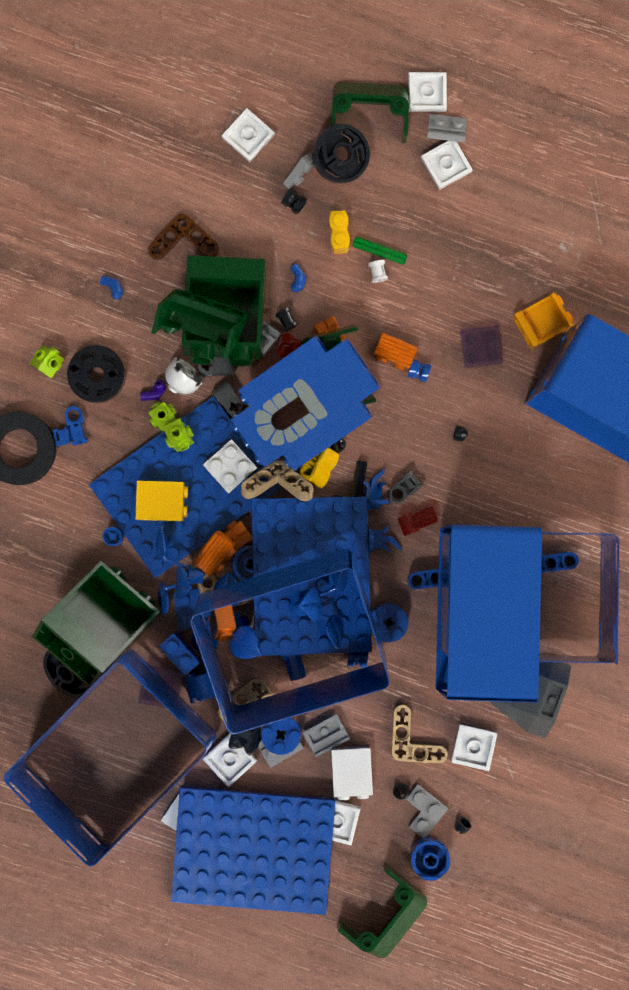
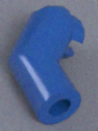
[290,264,307,293]
[100,275,123,300]

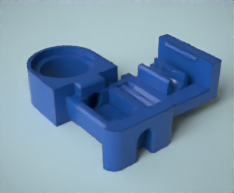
[52,406,88,447]

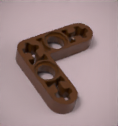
[148,214,219,260]

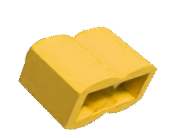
[329,210,350,254]
[299,447,339,488]

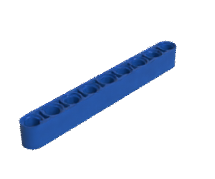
[407,552,579,589]

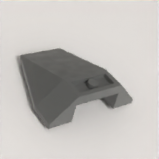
[489,662,571,738]

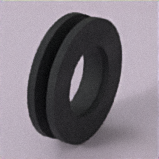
[0,411,56,485]

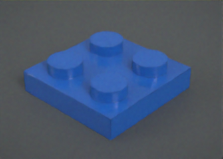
[173,587,212,631]

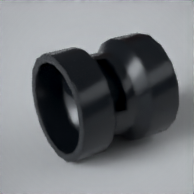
[281,188,307,215]

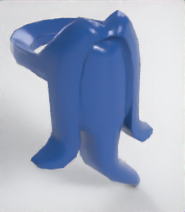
[362,469,390,510]
[368,525,402,552]

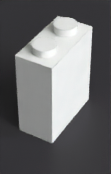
[331,746,373,800]

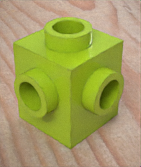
[29,345,64,378]
[149,402,177,433]
[163,418,194,452]

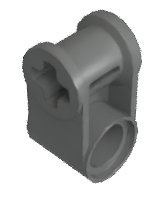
[198,357,235,377]
[212,381,245,417]
[388,470,424,504]

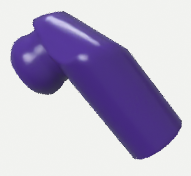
[140,380,166,401]

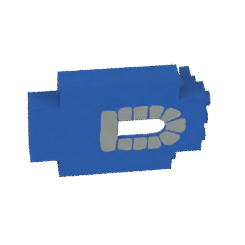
[231,335,381,471]

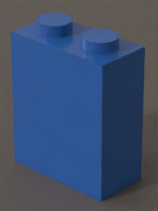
[159,631,203,676]

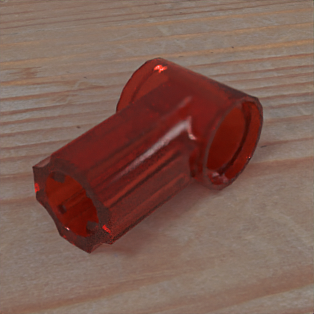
[277,333,302,358]
[397,506,438,536]

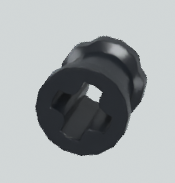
[275,307,299,332]

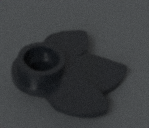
[228,727,261,756]

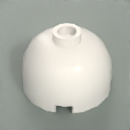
[165,357,204,394]

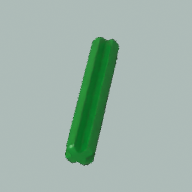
[353,236,407,265]

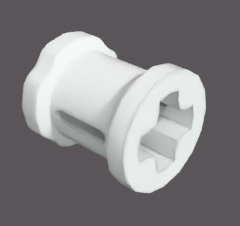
[368,260,388,283]

